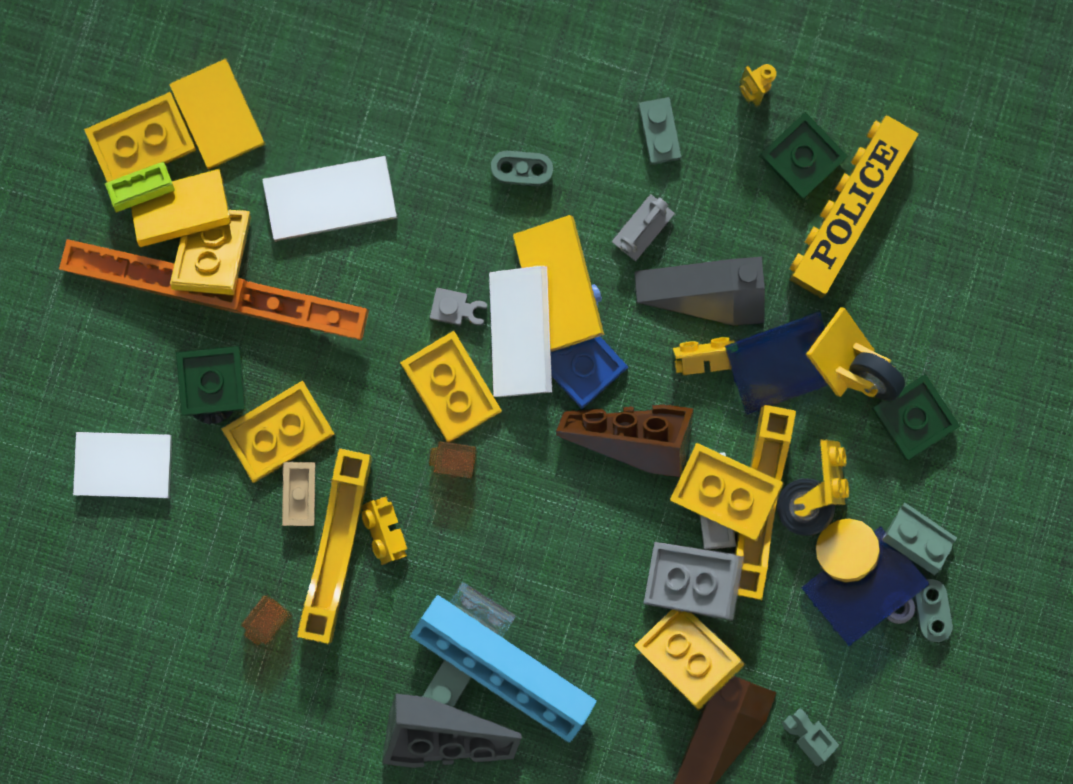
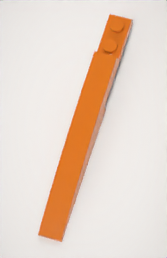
[59,239,369,341]

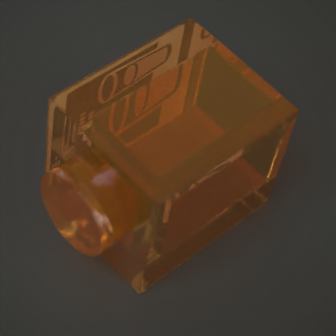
[429,441,477,480]
[241,595,292,646]

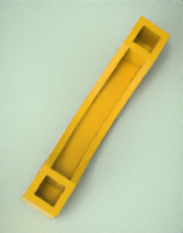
[734,405,796,599]
[297,448,373,644]

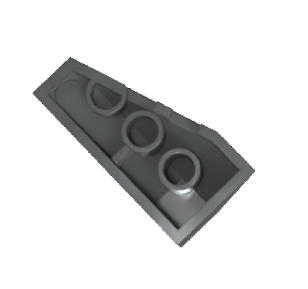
[634,256,765,326]
[382,693,522,768]

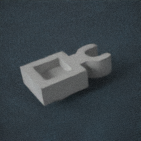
[430,287,487,326]

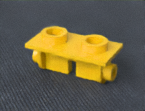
[739,64,776,107]
[672,337,739,375]
[362,497,408,565]

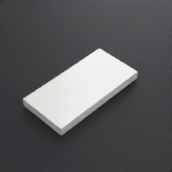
[263,156,397,241]
[489,266,552,397]

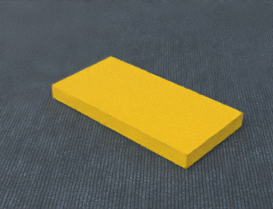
[513,215,604,352]

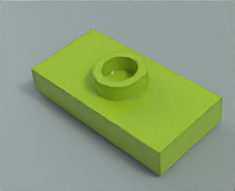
[105,161,175,213]

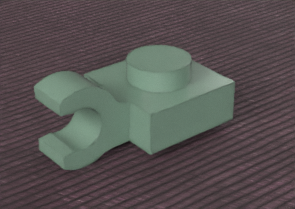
[782,708,839,767]

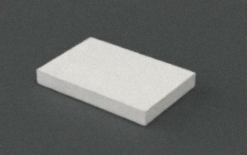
[73,432,172,498]

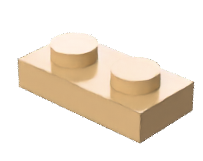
[282,462,315,526]

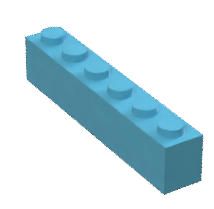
[410,595,596,743]

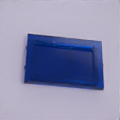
[724,312,828,415]
[801,526,929,646]

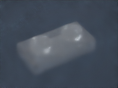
[450,582,516,638]

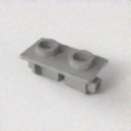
[612,194,675,262]

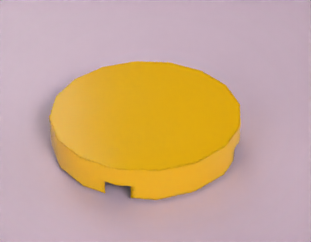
[816,519,880,582]

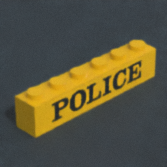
[789,115,919,298]

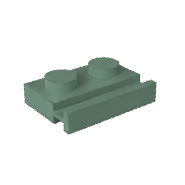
[882,503,957,575]

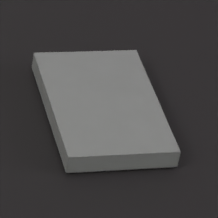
[644,542,744,620]

